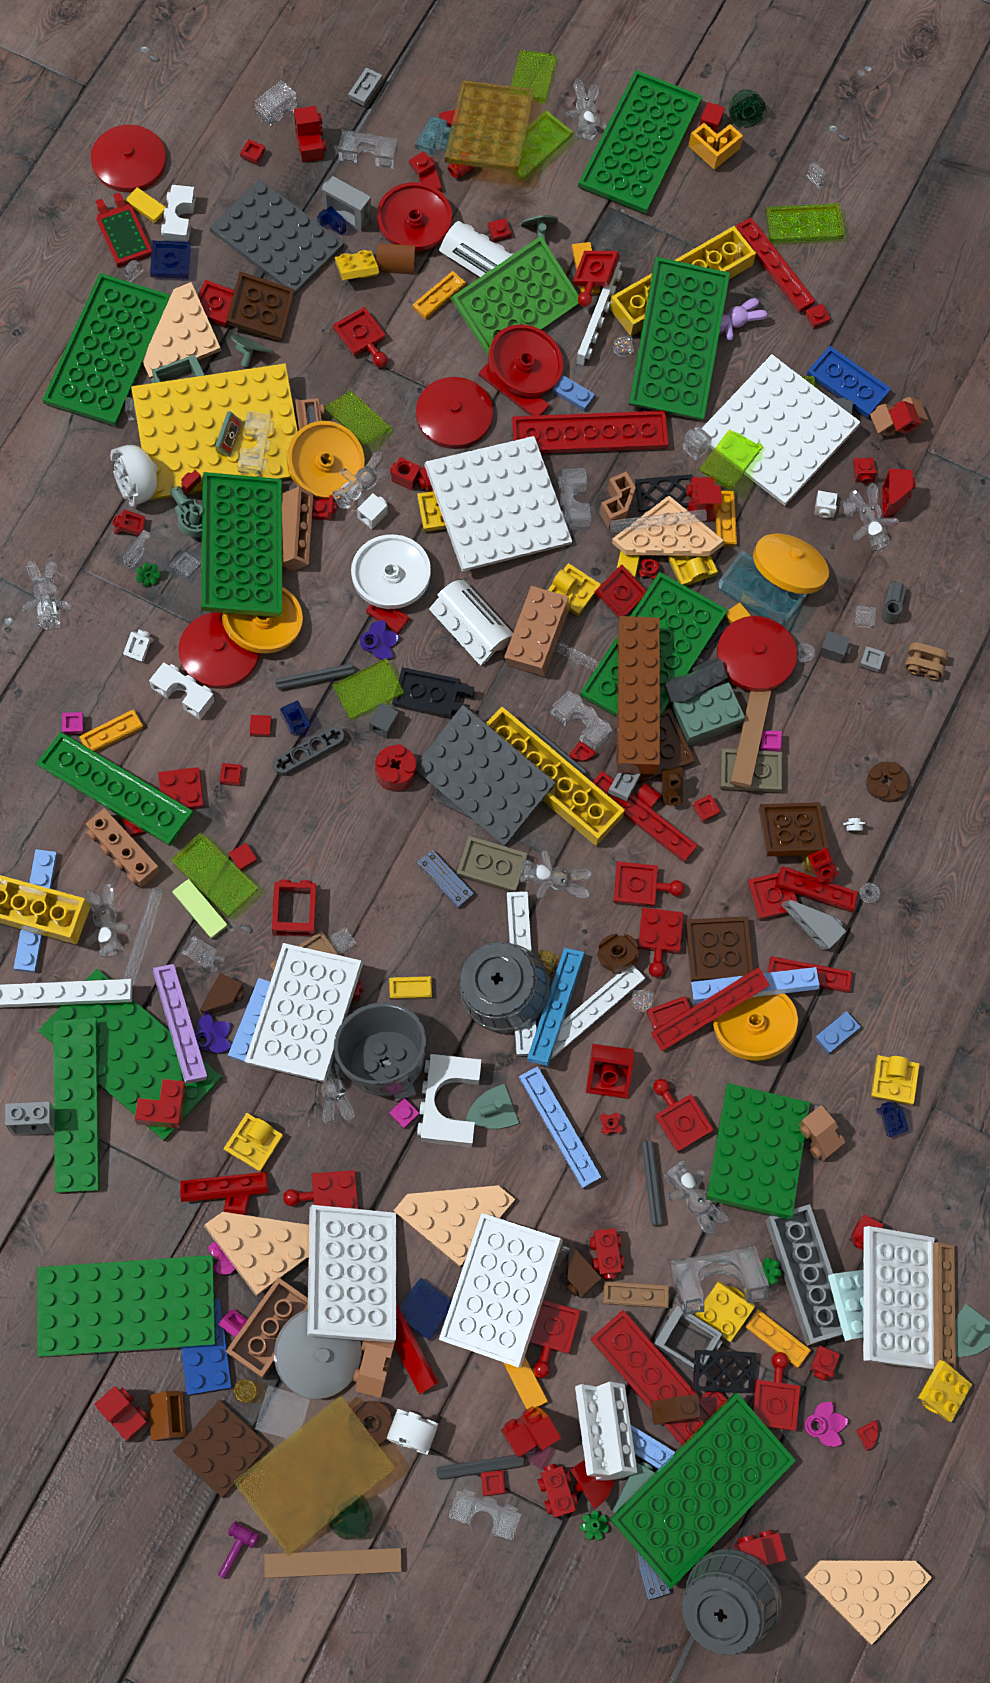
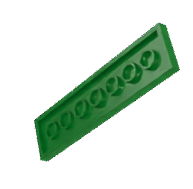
[36,732,194,846]
[53,1018,100,1193]

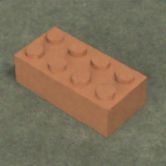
[504,586,571,677]
[226,1277,308,1380]

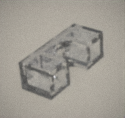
[338,130,397,169]
[237,411,274,476]
[558,468,591,530]
[551,690,612,752]
[448,1488,521,1542]

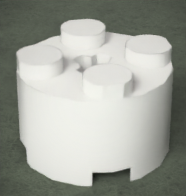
[386,1409,439,1455]

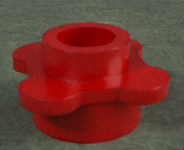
[639,559,660,579]
[600,1112,622,1135]

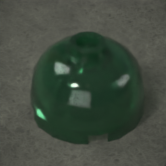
[728,89,766,128]
[327,1494,373,1540]

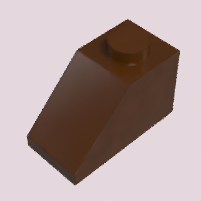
[200,973,245,1016]
[566,1245,601,1298]
[650,1394,701,1425]

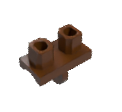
[661,767,683,805]

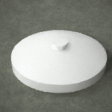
[351,534,431,609]

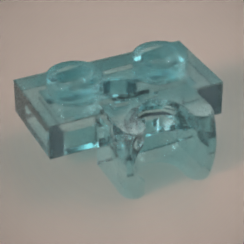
[415,116,456,153]

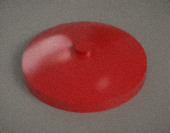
[91,125,166,192]
[377,182,452,251]
[488,324,563,397]
[416,377,493,449]
[179,612,259,689]
[717,616,797,692]

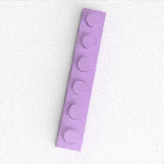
[153,964,207,1084]

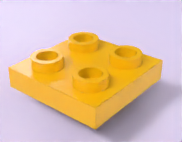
[335,250,379,280]
[417,491,447,532]
[666,555,718,586]
[548,563,601,616]
[871,1055,919,1106]
[224,1113,283,1172]
[694,1280,755,1342]
[918,1360,972,1422]

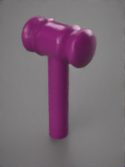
[218,1521,260,1579]

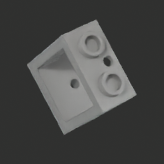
[321,176,371,232]
[5,1102,55,1136]
[653,1306,723,1371]

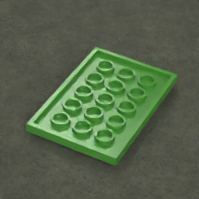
[450,236,579,356]

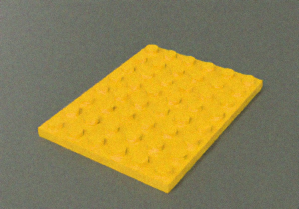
[131,363,298,500]

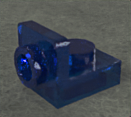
[317,206,346,235]
[876,1102,909,1137]

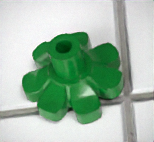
[136,562,161,587]
[758,1257,782,1286]
[580,1511,608,1540]

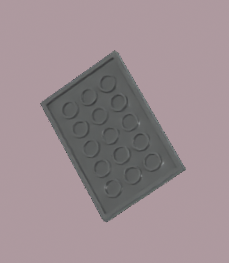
[209,179,344,296]
[416,705,557,846]

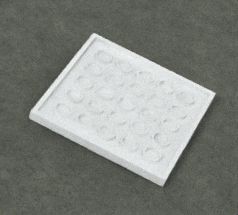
[697,354,860,506]
[424,436,572,572]

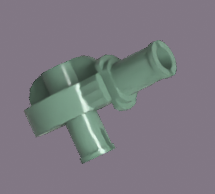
[170,486,203,538]

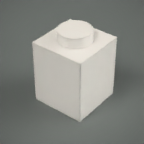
[357,494,388,529]

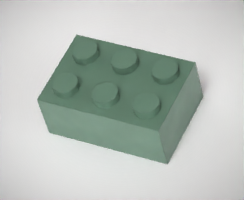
[672,683,745,746]

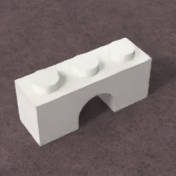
[161,185,196,246]
[149,662,214,720]

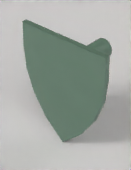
[520,215,558,242]
[231,334,274,367]
[465,1084,519,1129]
[955,1304,990,1357]

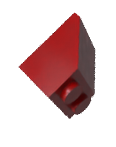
[882,469,916,522]
[586,1044,634,1098]

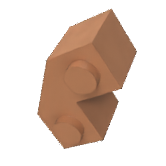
[870,397,928,437]
[599,472,636,529]
[798,1105,845,1162]
[353,1336,397,1398]

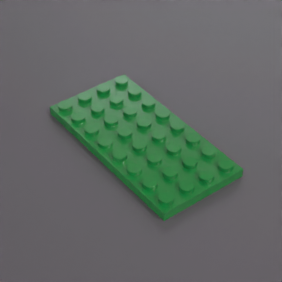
[578,70,703,214]
[628,256,730,421]
[42,273,171,426]
[201,472,282,617]
[580,572,728,717]
[38,969,222,1141]
[37,1255,216,1357]
[609,1393,796,1589]

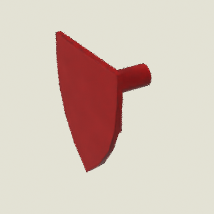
[570,1460,614,1509]

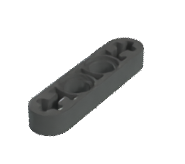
[273,727,344,776]

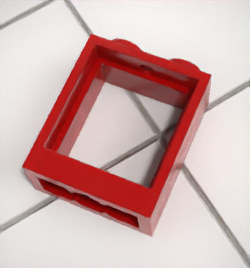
[272,879,317,937]

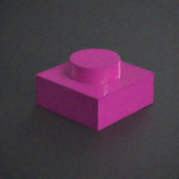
[62,712,84,735]
[760,731,783,752]
[389,1098,419,1129]
[219,1309,247,1337]

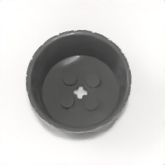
[460,942,550,1033]
[334,1002,426,1096]
[682,1549,782,1655]

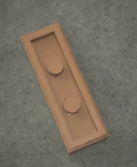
[603,1281,669,1309]

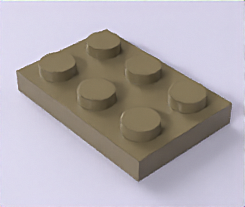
[720,748,782,792]
[456,836,528,892]

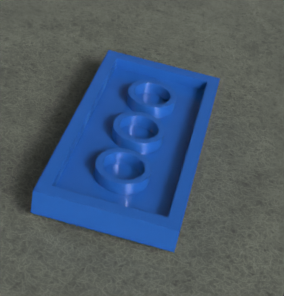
[807,346,891,418]
[181,1299,232,1395]

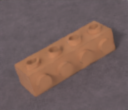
[282,486,313,571]
[85,808,160,888]

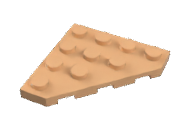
[143,282,222,379]
[612,496,724,556]
[393,1185,515,1267]
[204,1212,309,1296]
[804,1561,932,1645]

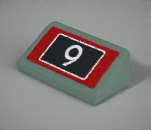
[215,411,242,457]

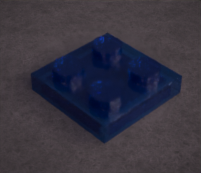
[150,240,191,279]
[399,1278,452,1341]

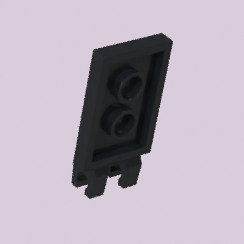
[392,667,475,718]

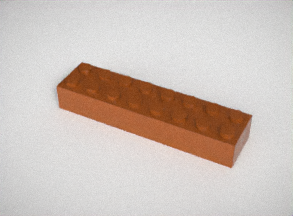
[616,616,660,775]

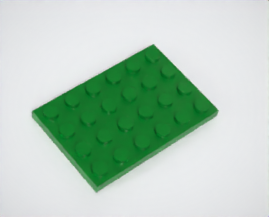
[706,1083,810,1220]

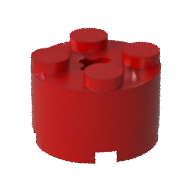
[375,744,416,792]

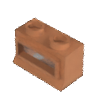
[295,398,324,430]

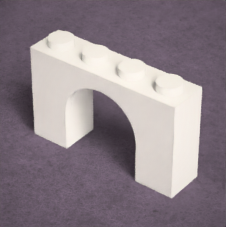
[417,1054,481,1147]

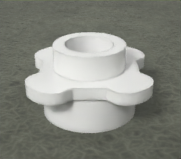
[843,818,866,831]

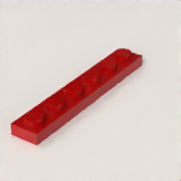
[735,218,815,313]
[592,771,698,862]
[651,967,770,1051]

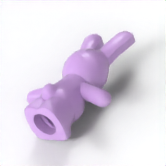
[719,298,768,340]

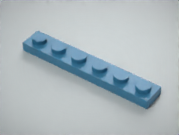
[527,948,585,1066]

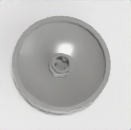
[274,1309,362,1399]

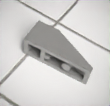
[781,900,846,950]

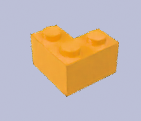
[688,123,743,170]

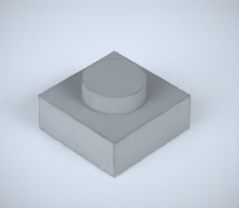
[859,646,885,672]

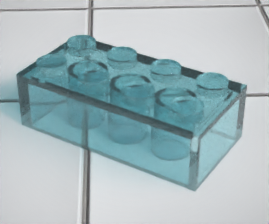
[717,550,807,628]

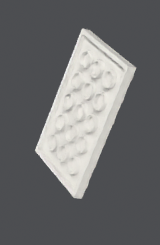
[245,943,363,1083]
[307,1205,396,1343]
[439,1213,563,1368]
[863,1226,934,1370]

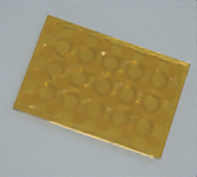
[445,80,534,172]
[233,1395,396,1556]

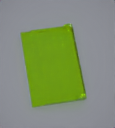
[508,50,557,103]
[324,390,392,445]
[699,429,763,489]
[332,658,404,719]

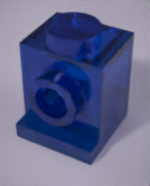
[280,700,309,735]

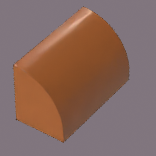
[376,243,415,275]
[148,1391,186,1441]

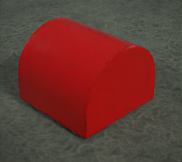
[635,783,662,809]

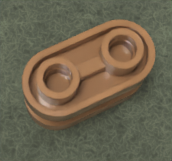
[904,642,949,680]

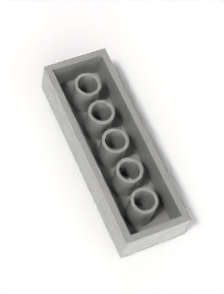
[765,1204,843,1347]

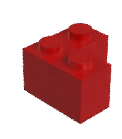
[294,106,327,163]
[686,477,722,521]
[135,1079,186,1129]
[94,1386,149,1442]
[500,1406,561,1458]
[733,1529,787,1566]

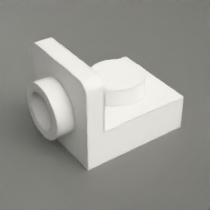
[814,491,837,518]
[123,629,154,662]

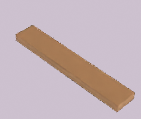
[730,690,771,789]
[933,1242,956,1370]
[264,1548,401,1578]

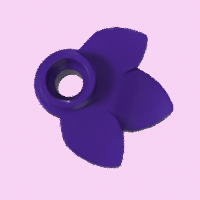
[360,621,400,660]
[194,1014,231,1053]

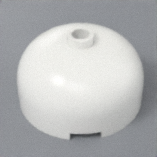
[110,445,158,506]

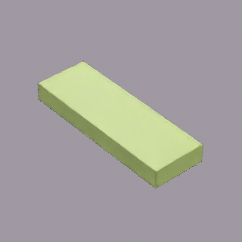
[172,879,228,939]

